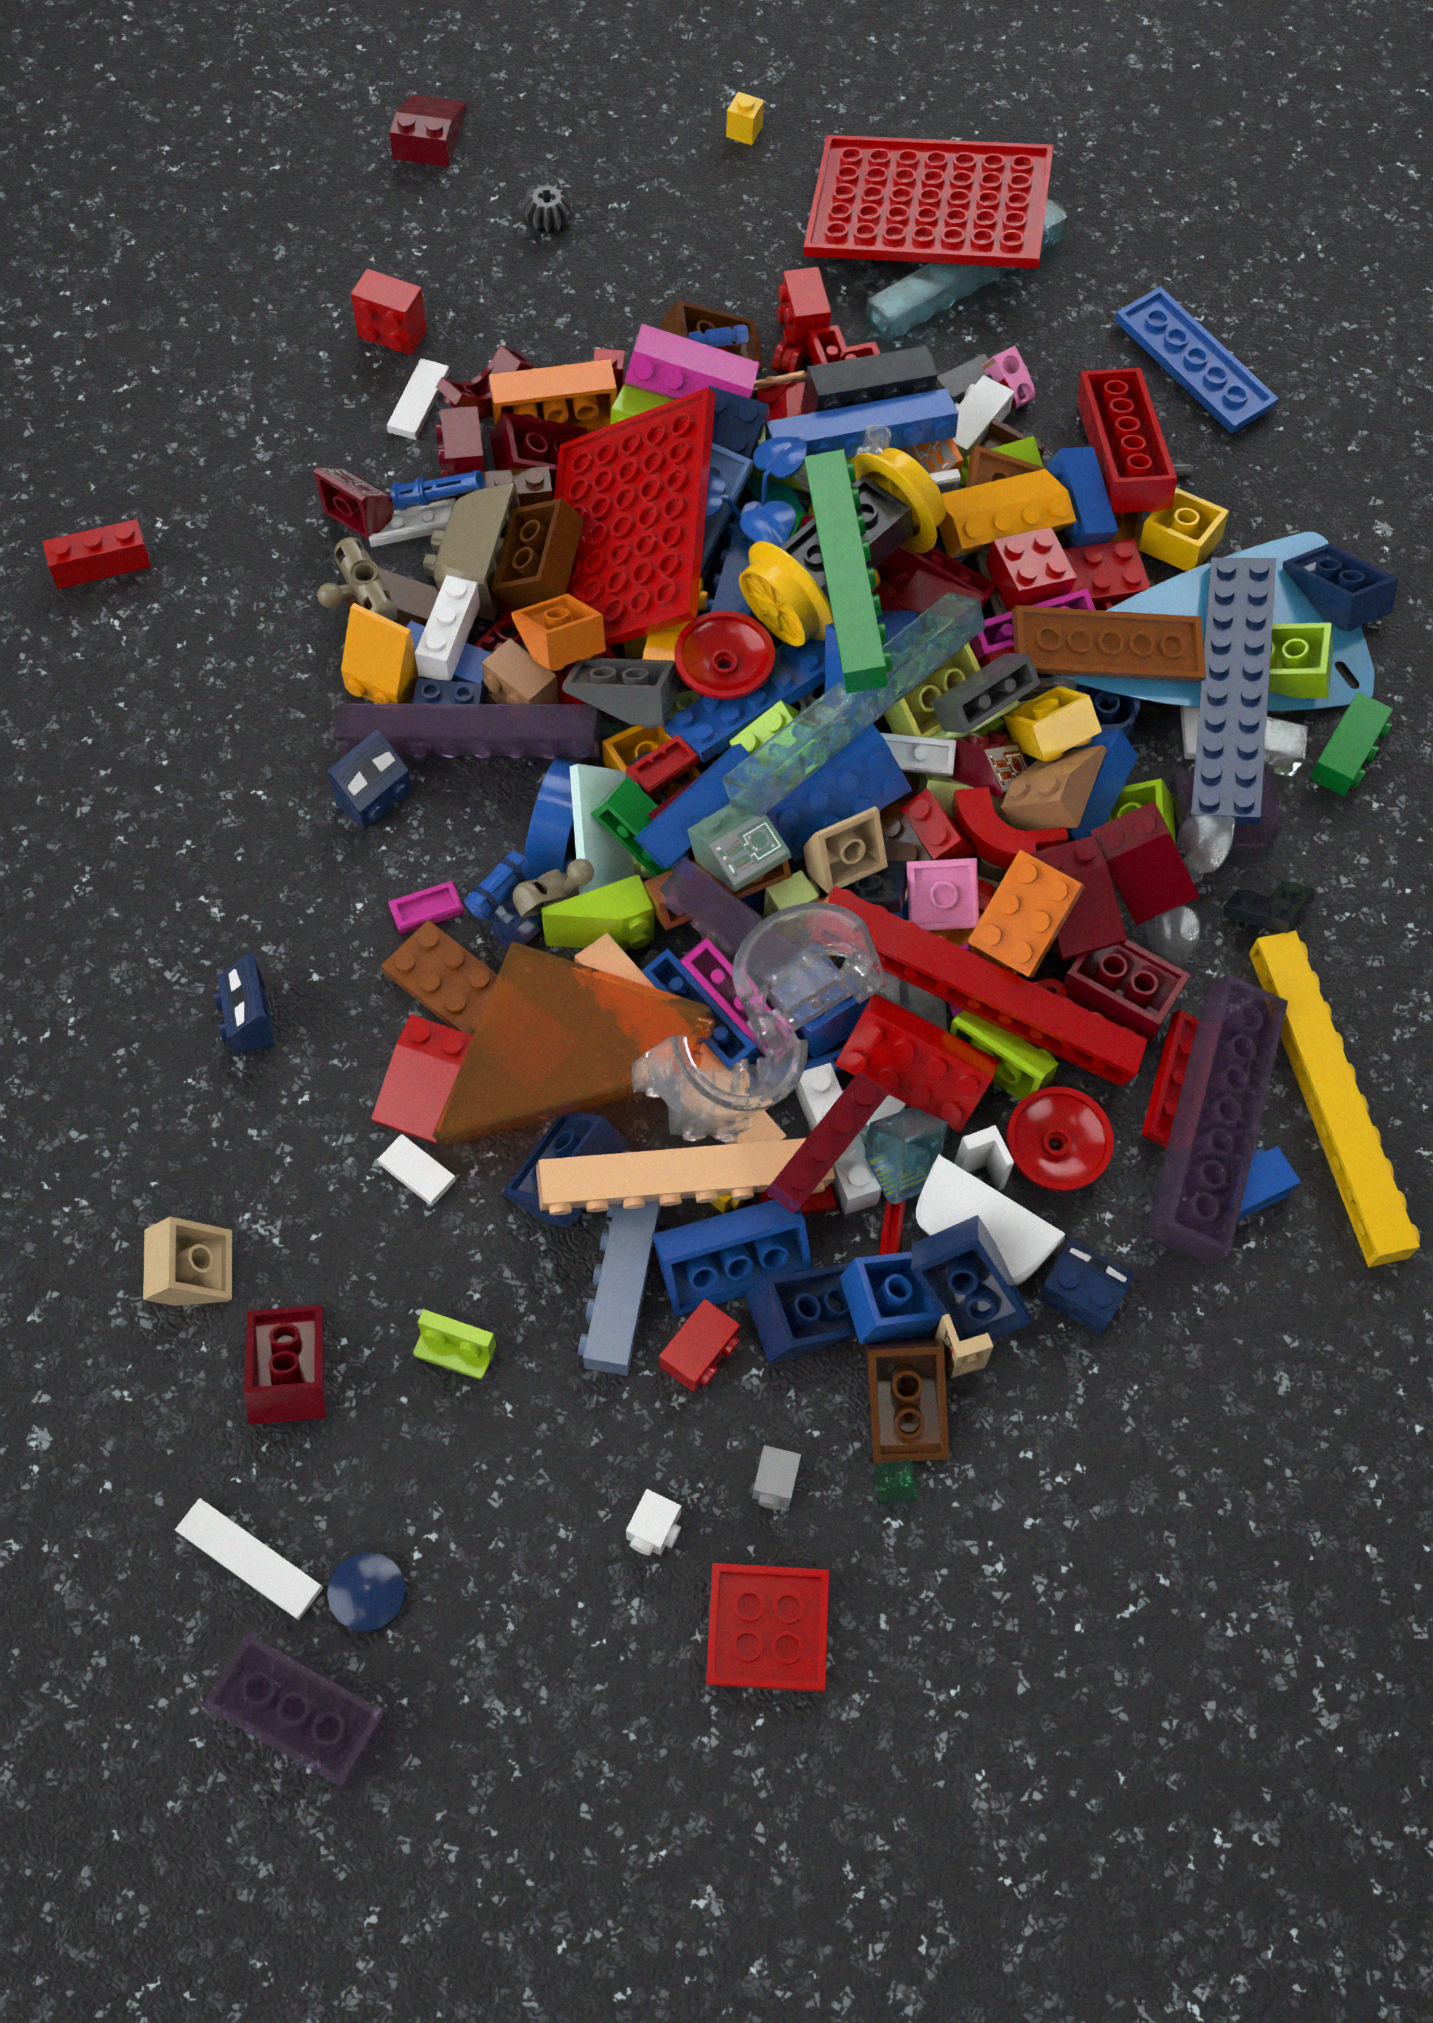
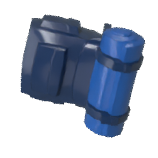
[464,851,543,950]

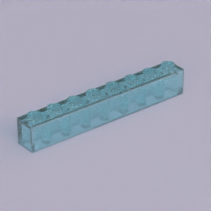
[865,198,1069,342]

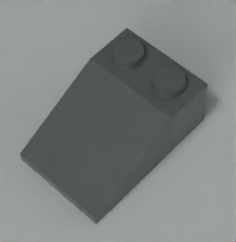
[562,658,678,728]

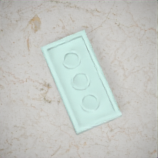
[570,764,634,895]

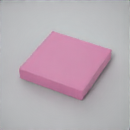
[906,858,979,931]

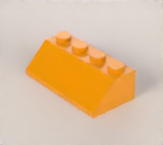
[938,469,1076,558]

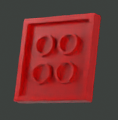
[706,1563,829,1693]

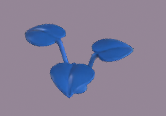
[705,436,807,548]

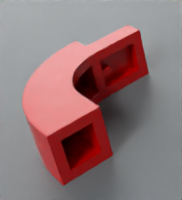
[951,787,1069,870]

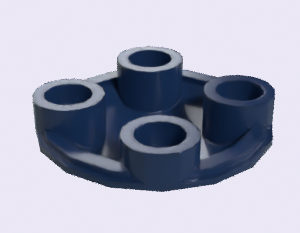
[327,1552,407,1633]

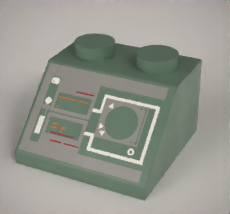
[687,796,791,892]

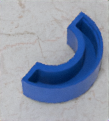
[524,758,590,880]

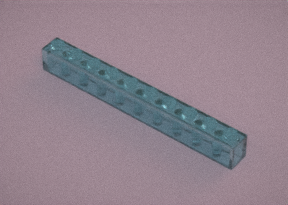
[722,592,985,817]

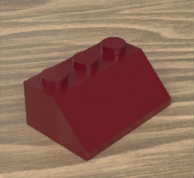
[1063,939,1191,1045]

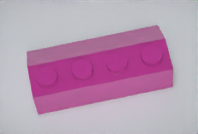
[624,324,759,400]

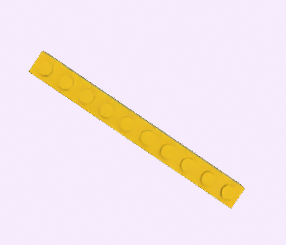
[1249,930,1420,1268]

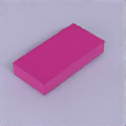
[388,880,464,935]

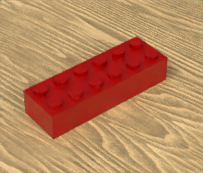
[1077,368,1177,514]

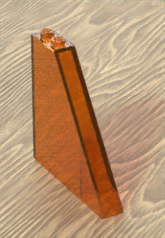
[432,941,715,1147]

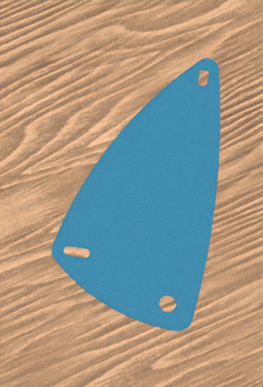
[1049,531,1375,711]

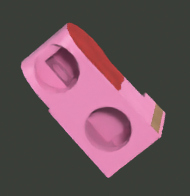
[981,346,1036,410]

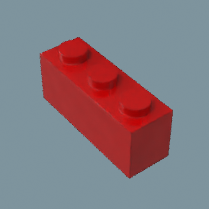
[42,519,151,589]

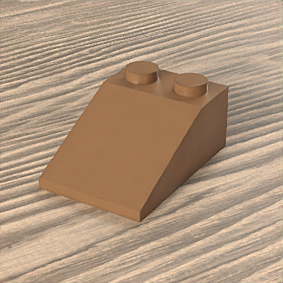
[1001,745,1107,831]

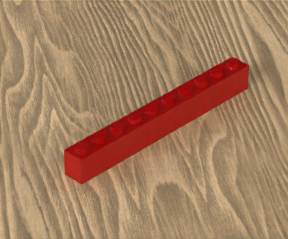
[810,886,1147,1087]

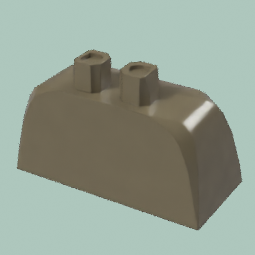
[423,483,521,621]

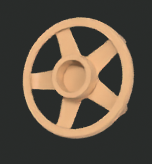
[753,370,806,391]

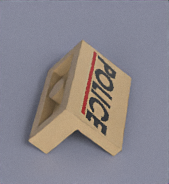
[935,1314,993,1378]

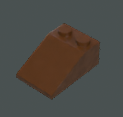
[661,299,763,372]
[866,1339,949,1463]

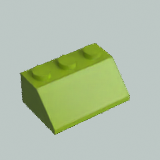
[949,1010,1059,1101]

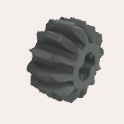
[523,182,572,233]

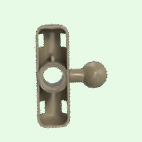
[317,537,398,621]
[512,858,594,918]

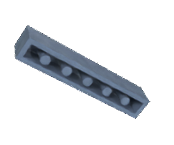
[578,1151,661,1376]

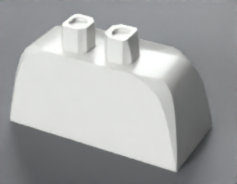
[916,1155,1065,1285]

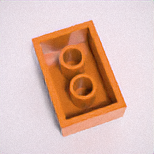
[967,850,1085,978]

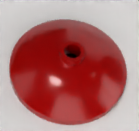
[674,611,775,700]
[1006,1087,1114,1192]

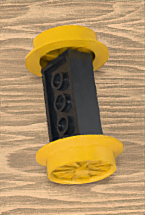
[739,448,946,647]

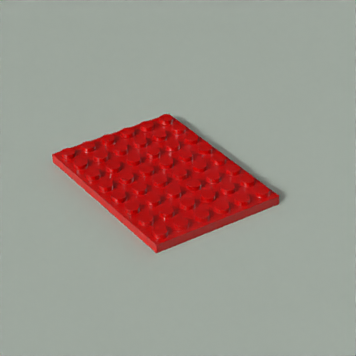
[803,135,1054,269]
[553,387,716,647]

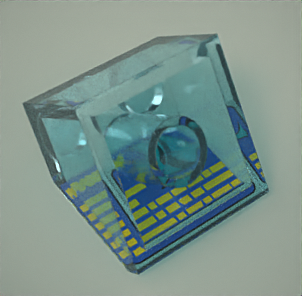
[865,1107,947,1204]

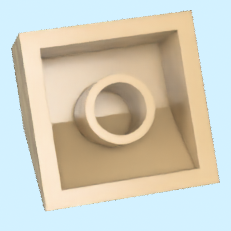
[803,806,888,894]
[143,1217,232,1306]

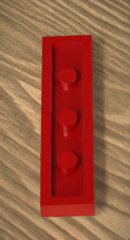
[1141,1010,1208,1150]

